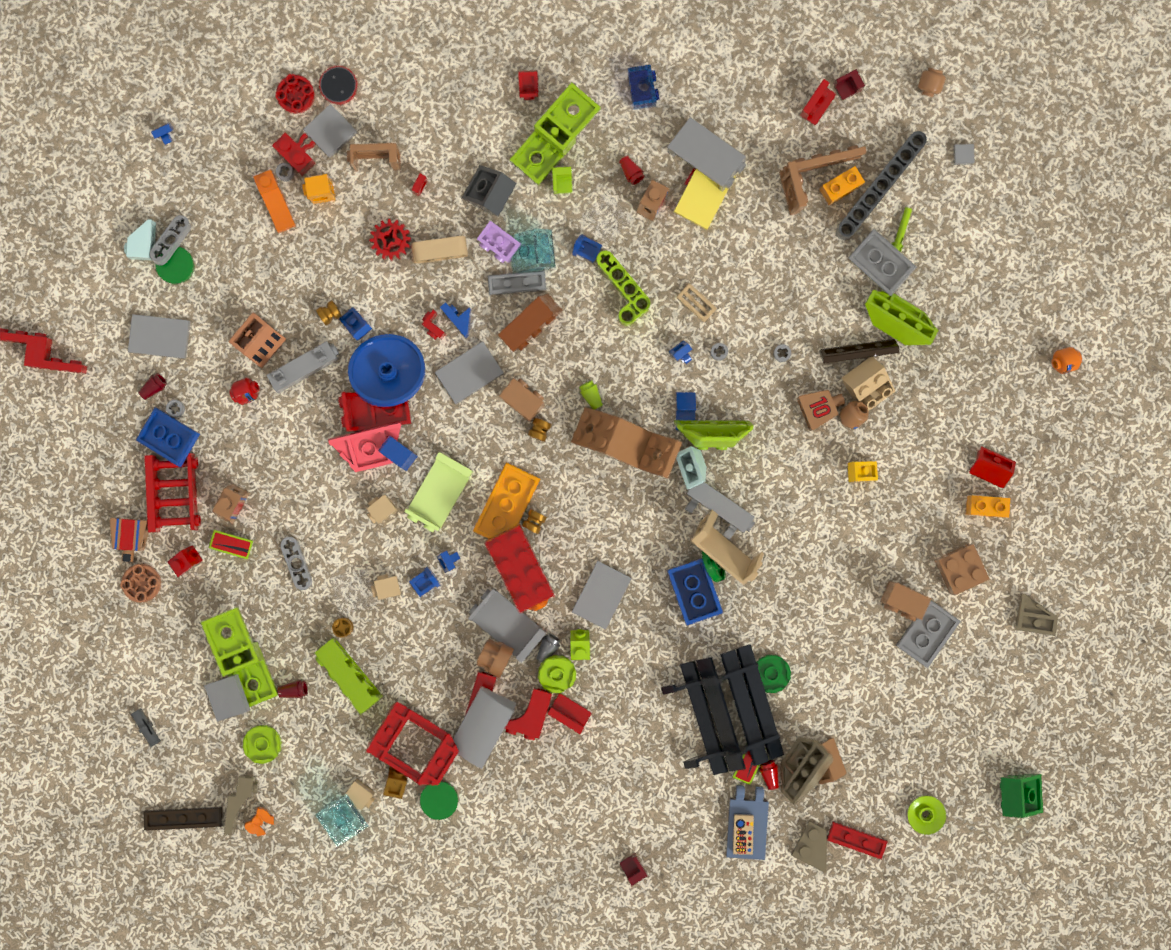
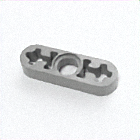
[150,215,191,265]
[281,537,313,590]

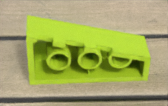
[315,637,383,715]

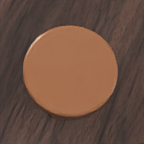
[120,564,161,603]

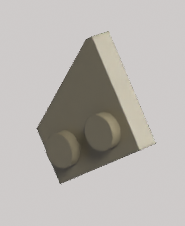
[1015,593,1058,636]
[791,820,827,873]

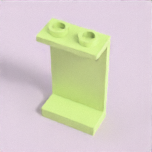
[404,452,473,532]

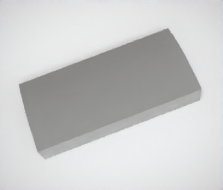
[453,686,516,769]

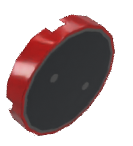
[319,66,358,105]

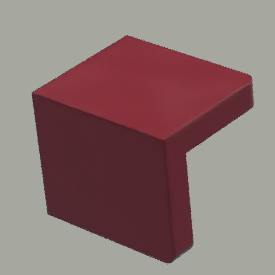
[834,69,865,100]
[620,853,648,886]

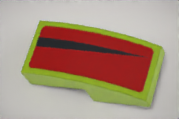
[208,530,253,559]
[732,744,766,785]

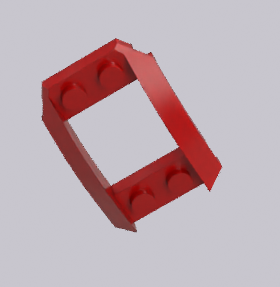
[366,701,459,785]

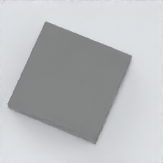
[303,104,357,158]
[204,674,250,722]

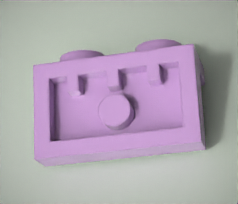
[477,221,521,263]

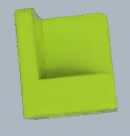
[552,167,573,194]

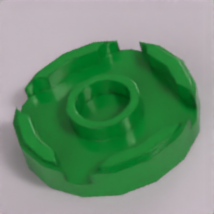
[155,247,195,285]
[701,551,726,583]
[756,655,791,693]
[420,781,458,820]

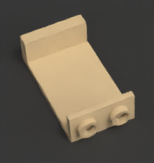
[691,510,764,585]

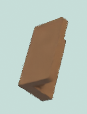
[819,738,846,784]

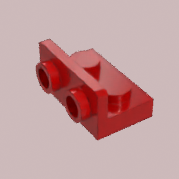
[800,79,836,126]

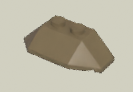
[781,736,833,805]

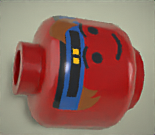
[229,377,260,405]

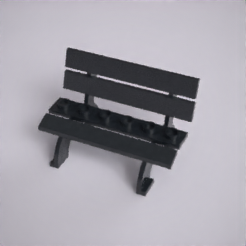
[661,644,784,775]

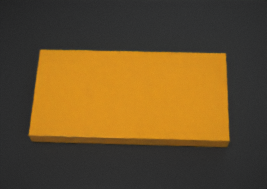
[473,462,540,539]

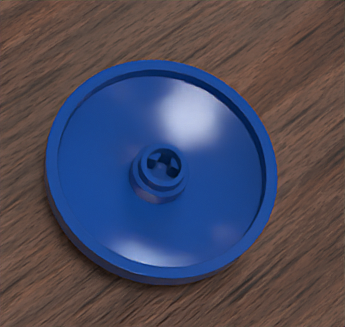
[348,334,426,407]

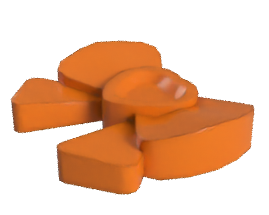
[244,807,274,836]

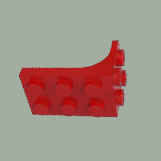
[338,392,412,433]

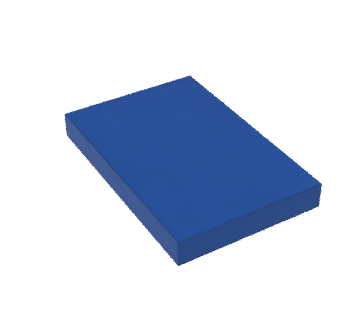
[136,407,200,467]

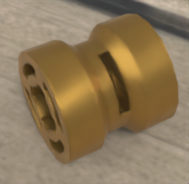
[316,300,342,326]
[528,417,552,442]
[522,509,547,534]
[332,618,354,638]

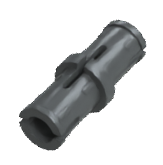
[130,708,161,747]

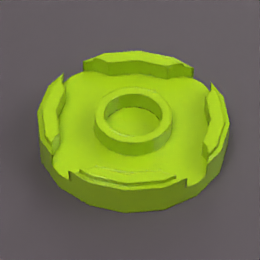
[538,655,576,693]
[242,725,282,764]

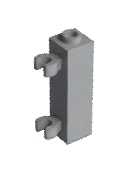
[266,341,339,393]
[685,482,755,540]

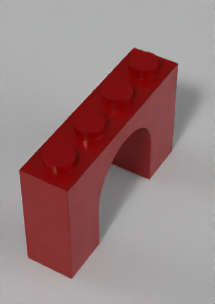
[465,671,552,740]

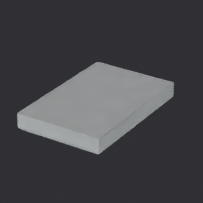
[848,229,917,296]
[128,314,191,359]
[435,341,504,404]
[572,561,632,629]
[895,600,961,668]

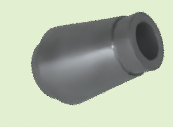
[536,633,561,662]

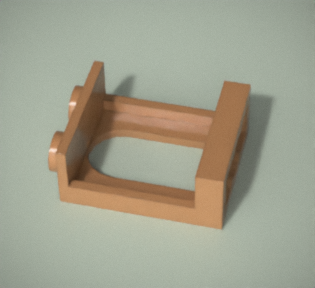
[347,143,401,172]

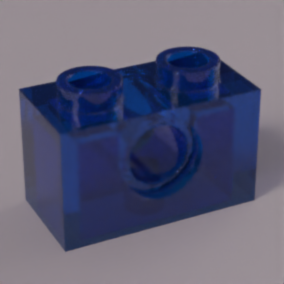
[627,64,659,110]

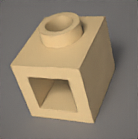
[367,494,398,524]
[371,574,401,600]
[343,779,375,811]

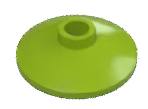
[907,796,946,835]

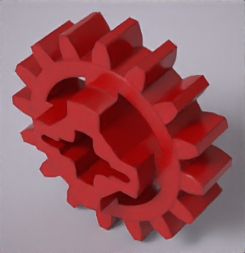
[369,219,412,261]

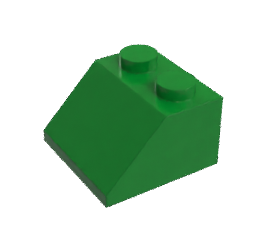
[1000,774,1043,818]

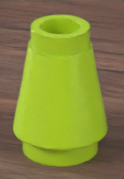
[579,380,603,410]

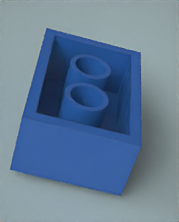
[666,558,723,626]

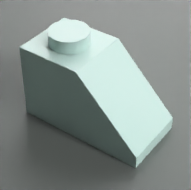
[124,219,156,261]
[676,446,707,489]

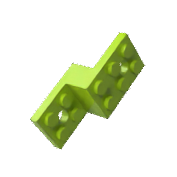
[510,82,601,186]
[201,607,278,707]

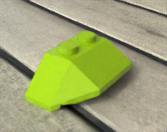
[865,290,939,345]
[674,420,754,450]

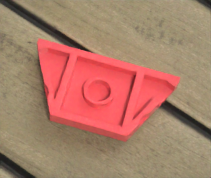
[328,421,401,472]

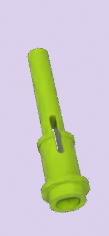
[891,207,912,252]

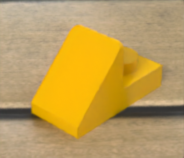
[848,461,878,482]

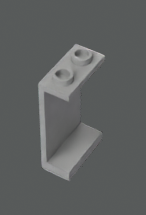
[667,117,746,192]
[468,588,547,663]

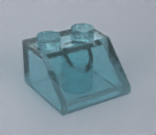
[511,228,556,273]
[315,794,368,847]

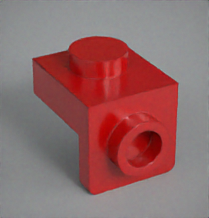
[518,70,539,101]
[422,309,446,340]
[167,545,203,577]

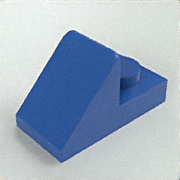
[440,302,471,338]
[339,307,372,341]
[676,392,696,430]

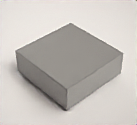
[953,144,974,165]

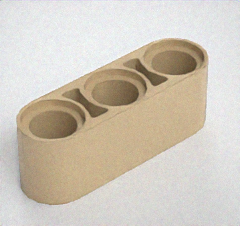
[411,236,468,264]

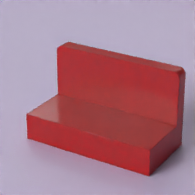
[969,446,1016,488]
[547,693,592,734]

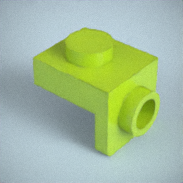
[570,629,590,660]

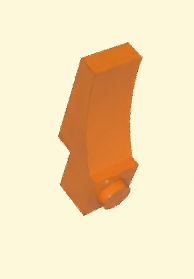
[253,169,296,233]

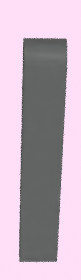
[836,131,927,240]

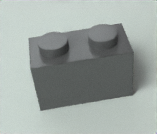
[462,165,517,216]

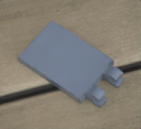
[726,785,769,860]

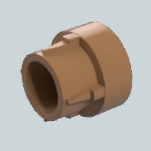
[476,639,514,678]

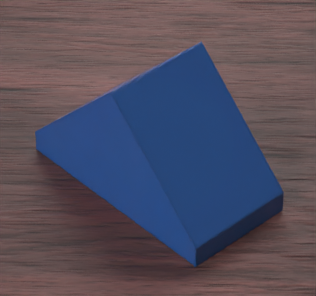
[378,435,418,471]

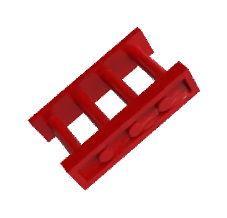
[144,453,201,533]

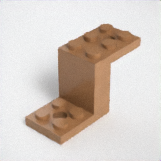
[571,407,682,479]

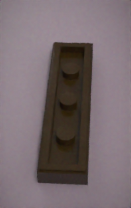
[820,339,900,364]
[143,807,223,831]

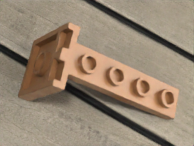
[779,145,866,216]

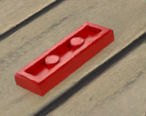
[827,821,888,860]

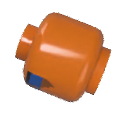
[1051,347,1082,374]

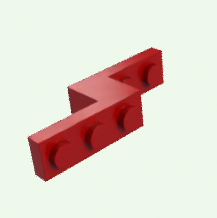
[0,328,87,374]

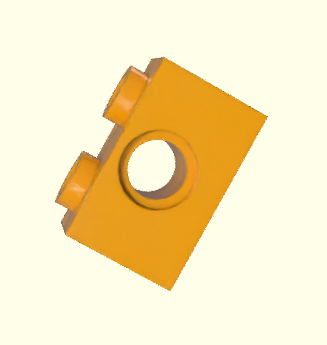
[819,166,865,206]
[302,174,336,204]
[966,495,1011,518]

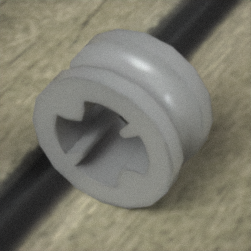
[276,163,294,182]
[710,343,728,361]
[773,344,791,362]
[166,400,185,417]

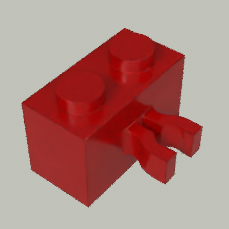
[272,132,316,177]

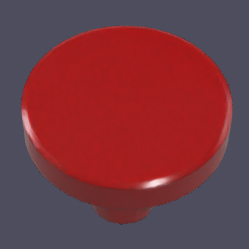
[275,74,315,114]

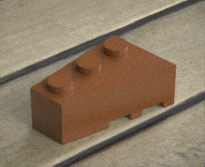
[498,294,563,352]

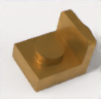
[383,766,408,799]

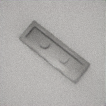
[488,271,546,295]

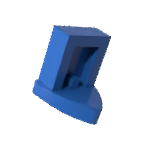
[572,234,602,263]
[409,566,441,597]

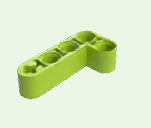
[597,250,651,326]

